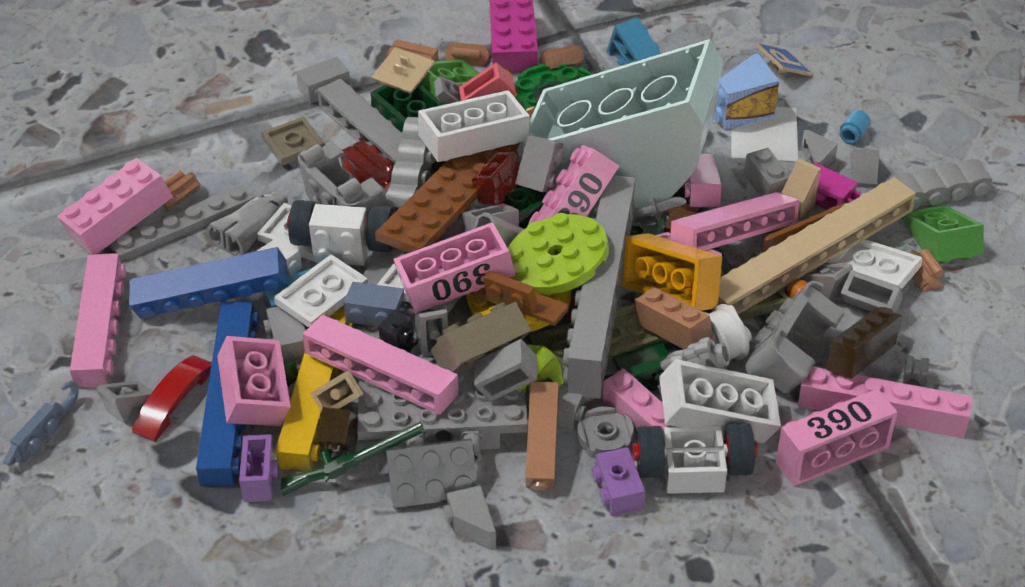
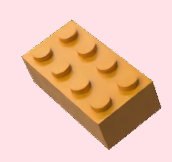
[622,233,722,311]

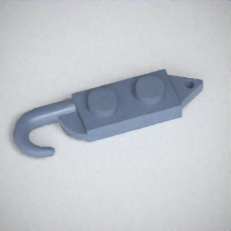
[3,381,79,466]

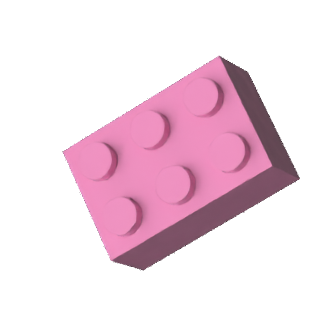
[217,336,291,426]

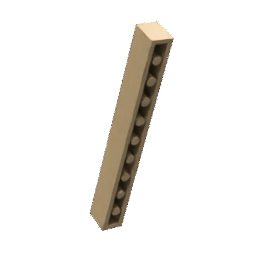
[711,177,916,315]

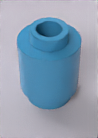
[840,110,871,144]

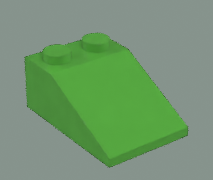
[420,60,479,105]
[901,205,984,264]

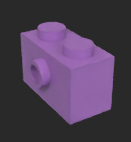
[239,435,279,502]
[591,447,645,516]

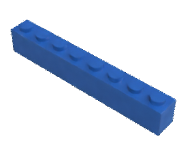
[196,301,259,486]

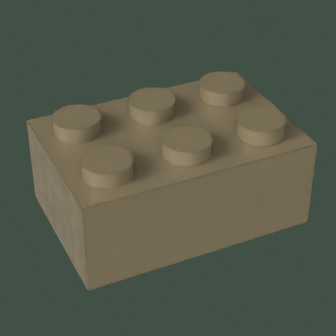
[431,301,531,374]

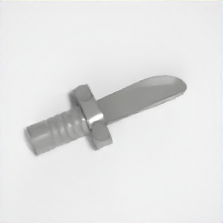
[635,197,687,219]

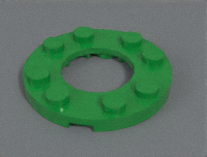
[514,63,593,111]

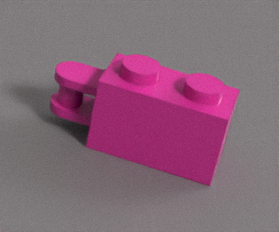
[813,162,863,210]

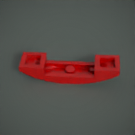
[132,355,212,442]

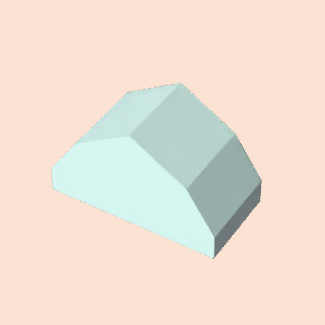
[517,39,724,210]

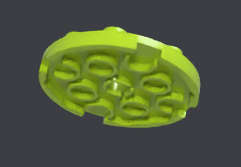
[508,213,609,295]

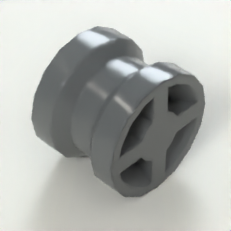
[903,355,929,385]

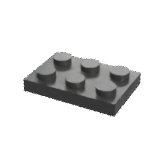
[386,438,478,508]

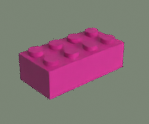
[489,0,538,73]

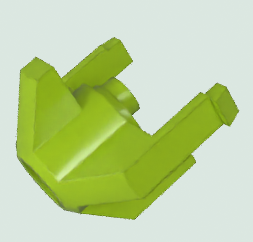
[517,345,564,392]

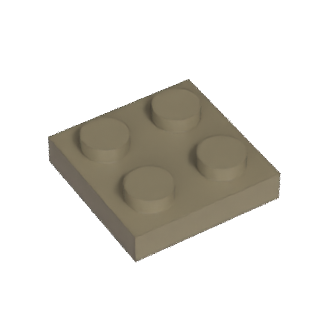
[261,116,325,166]

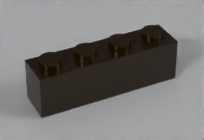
[826,307,902,379]

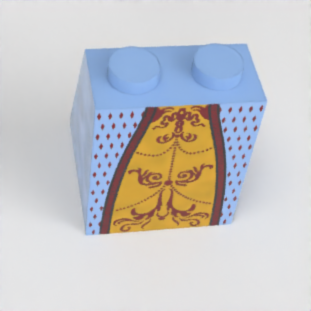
[713,53,779,130]

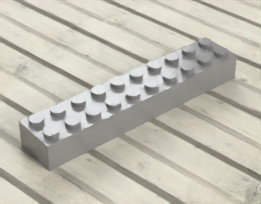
[563,175,635,399]

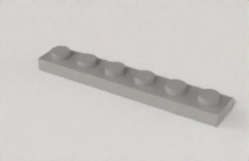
[110,184,254,262]

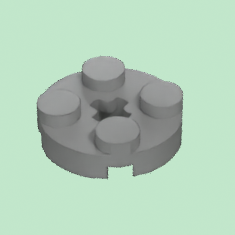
[577,407,633,458]

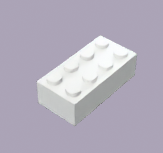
[418,90,530,162]
[660,359,781,443]

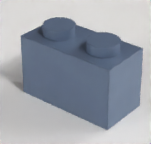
[344,282,405,327]

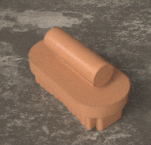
[445,42,489,66]
[540,45,584,70]
[162,170,201,211]
[909,249,944,292]

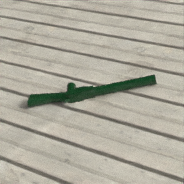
[281,421,425,496]

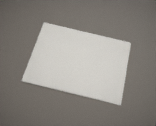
[731,107,798,162]

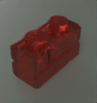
[341,140,393,186]
[471,152,520,206]

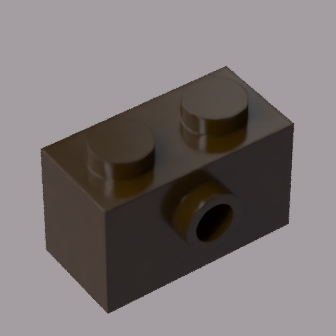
[317,407,358,457]

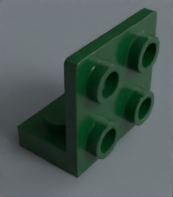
[613,342,669,391]

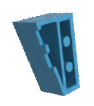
[606,17,662,66]

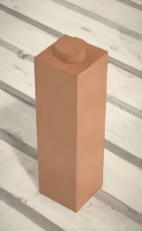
[525,382,559,491]

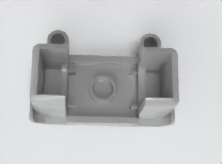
[298,143,388,219]
[744,281,844,393]

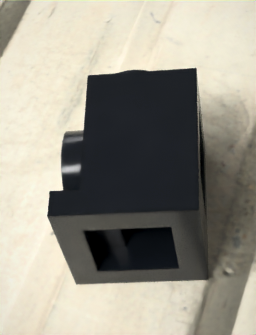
[378,310,418,353]

